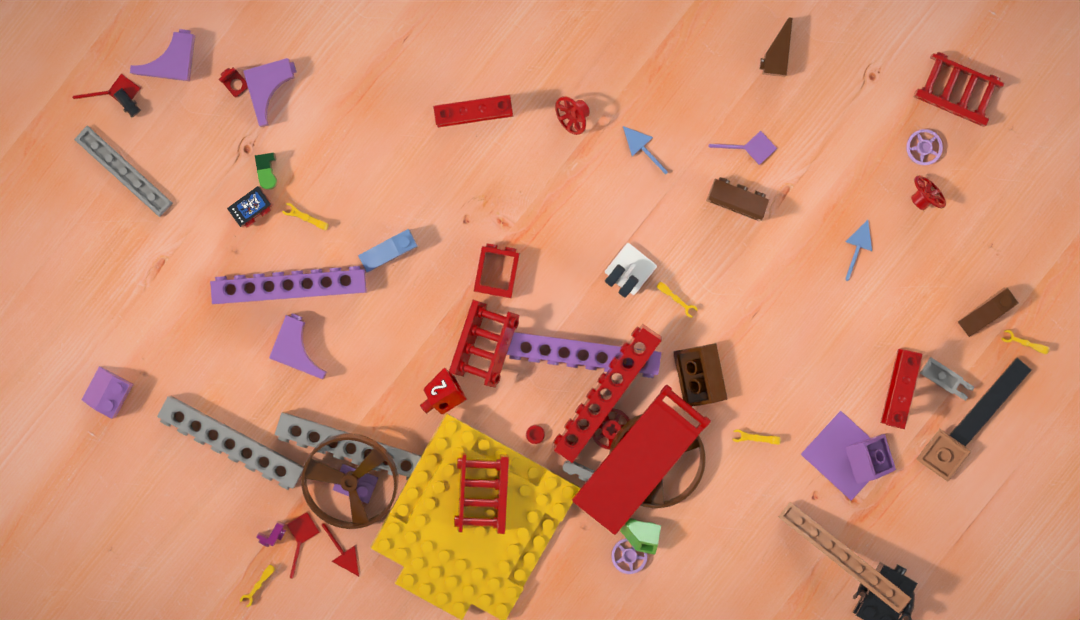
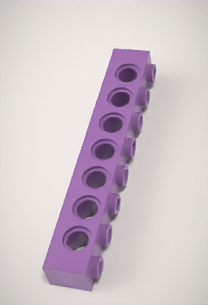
[210,266,367,304]
[507,332,661,378]

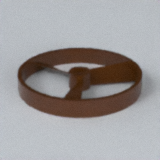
[609,414,706,508]
[301,433,399,529]

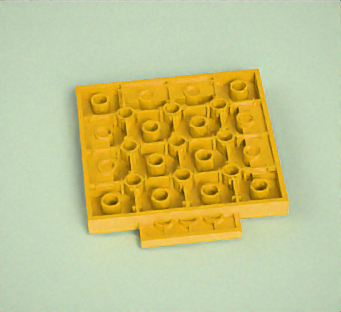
[370,413,581,620]

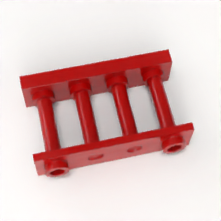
[913,52,1004,127]
[433,95,513,128]
[449,300,520,388]
[880,349,923,429]
[454,453,509,534]

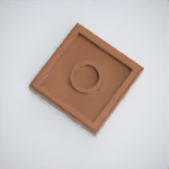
[917,428,971,482]

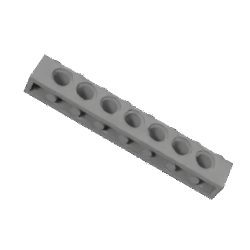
[157,396,304,490]
[274,412,421,480]

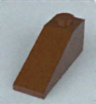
[759,17,793,77]
[958,288,1019,337]

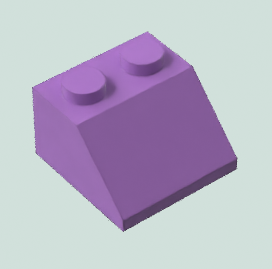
[82,366,133,419]
[845,434,896,484]

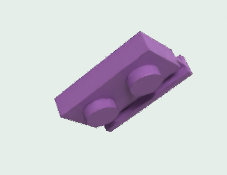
[333,464,379,504]

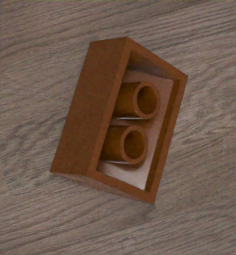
[706,177,769,222]
[673,343,728,407]

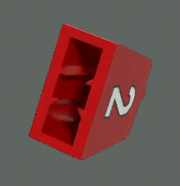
[420,368,467,414]

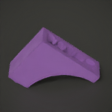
[130,29,195,81]
[243,58,297,127]
[269,313,327,379]

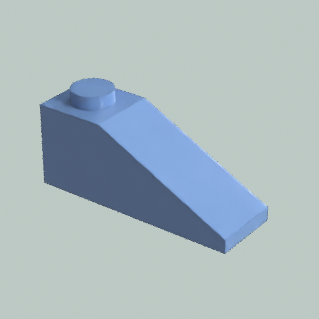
[358,229,418,272]

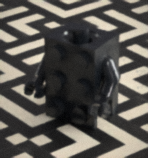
[853,562,918,620]

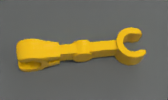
[282,203,329,231]
[656,282,698,318]
[1001,330,1049,354]
[732,429,781,445]
[240,565,275,607]

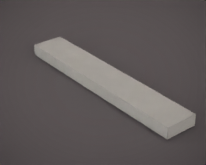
[74,126,172,217]

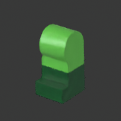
[255,152,277,190]

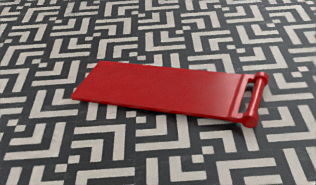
[572,384,711,535]

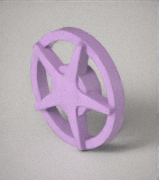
[906,129,943,165]
[611,538,647,574]

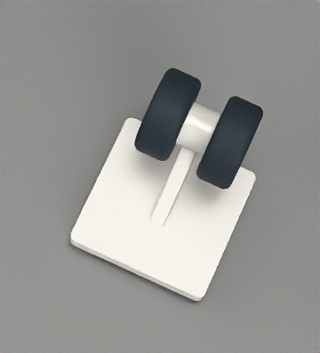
[605,243,657,298]

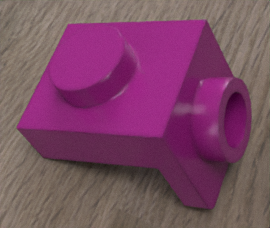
[256,521,286,547]

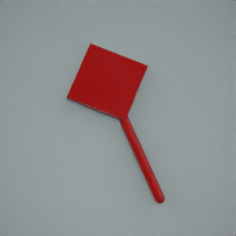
[72,74,141,102]
[286,512,320,579]

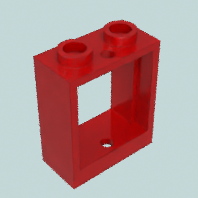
[473,243,520,299]

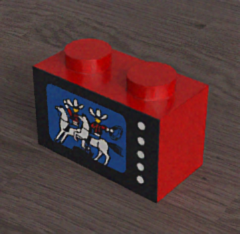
[227,186,273,228]

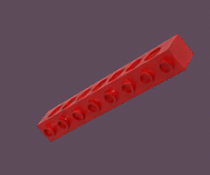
[553,324,662,463]

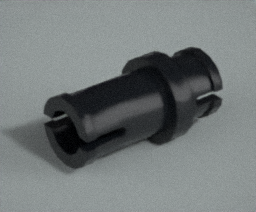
[113,88,141,118]

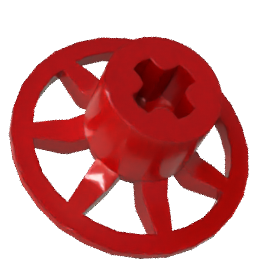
[555,96,590,135]
[911,175,946,211]
[592,408,631,450]

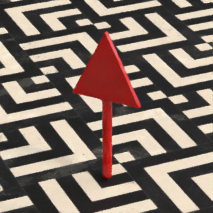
[322,523,359,577]

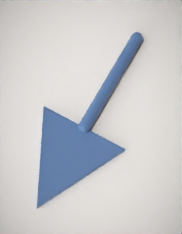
[623,126,668,174]
[845,220,872,281]

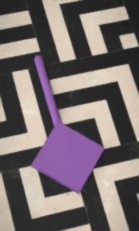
[708,131,777,165]

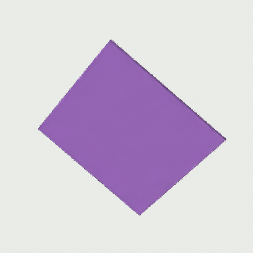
[801,411,870,500]

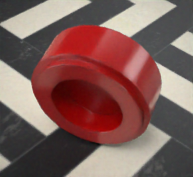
[526,425,545,444]

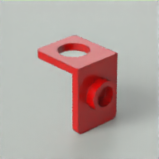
[218,67,248,98]

